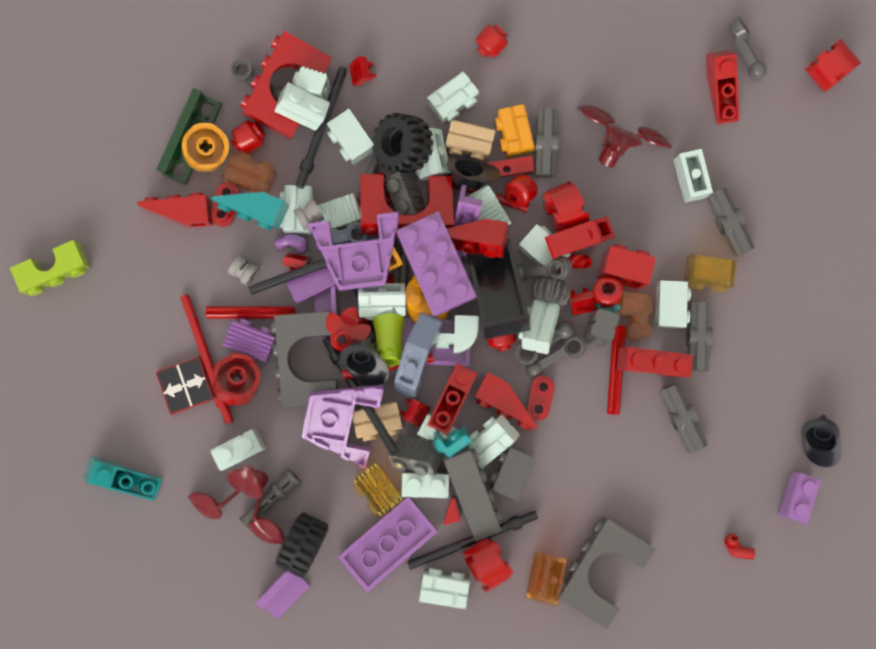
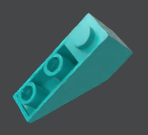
[211,192,290,231]
[83,456,162,501]

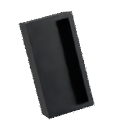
[466,238,531,340]

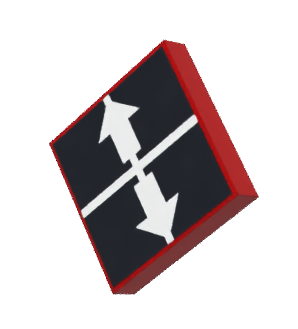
[156,356,215,415]

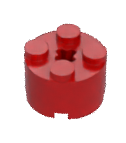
[804,39,861,93]
[542,181,589,233]
[213,353,261,406]
[462,538,513,593]

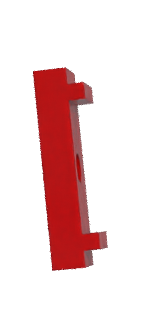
[487,156,534,178]

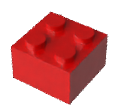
[597,244,656,290]

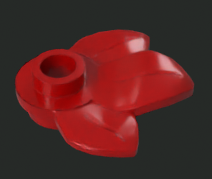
[325,307,371,351]

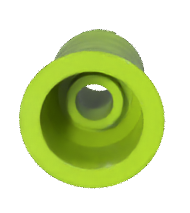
[373,313,405,367]

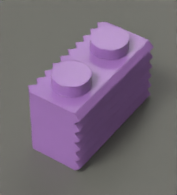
[223,318,276,363]
[778,472,822,524]

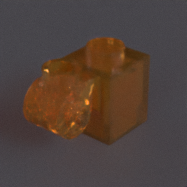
[617,291,654,340]

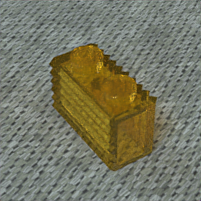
[684,254,737,293]
[353,462,404,517]

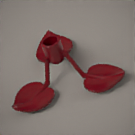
[577,105,672,168]
[188,464,285,544]

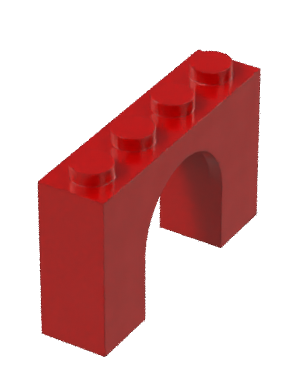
[240,31,332,140]
[359,174,454,236]

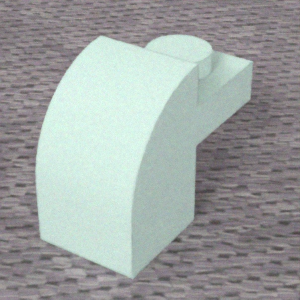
[435,315,478,354]

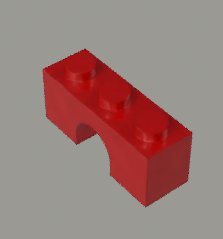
[616,347,693,378]

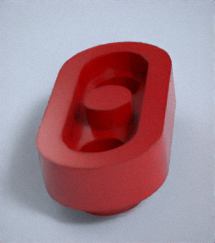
[211,182,240,228]
[526,376,554,421]

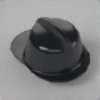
[447,156,500,190]
[339,339,389,386]
[802,415,842,467]

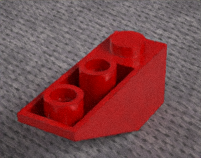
[706,50,739,124]
[137,192,212,228]
[544,216,615,259]
[447,219,509,258]
[427,363,477,435]
[474,372,537,431]

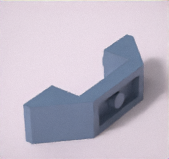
[394,312,443,400]

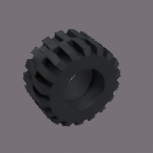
[372,113,434,173]
[276,512,328,578]

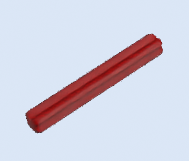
[205,306,296,319]
[607,325,626,415]

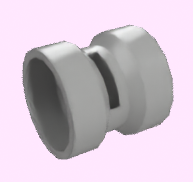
[293,199,324,230]
[228,255,260,286]

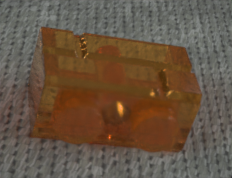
[222,152,277,194]
[525,551,567,606]

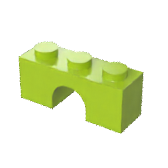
[10,240,91,296]

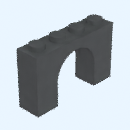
[271,311,338,408]
[556,517,655,629]

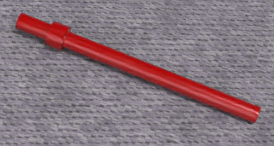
[180,294,234,425]

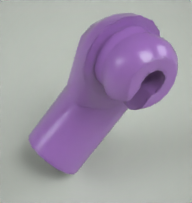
[274,233,308,253]

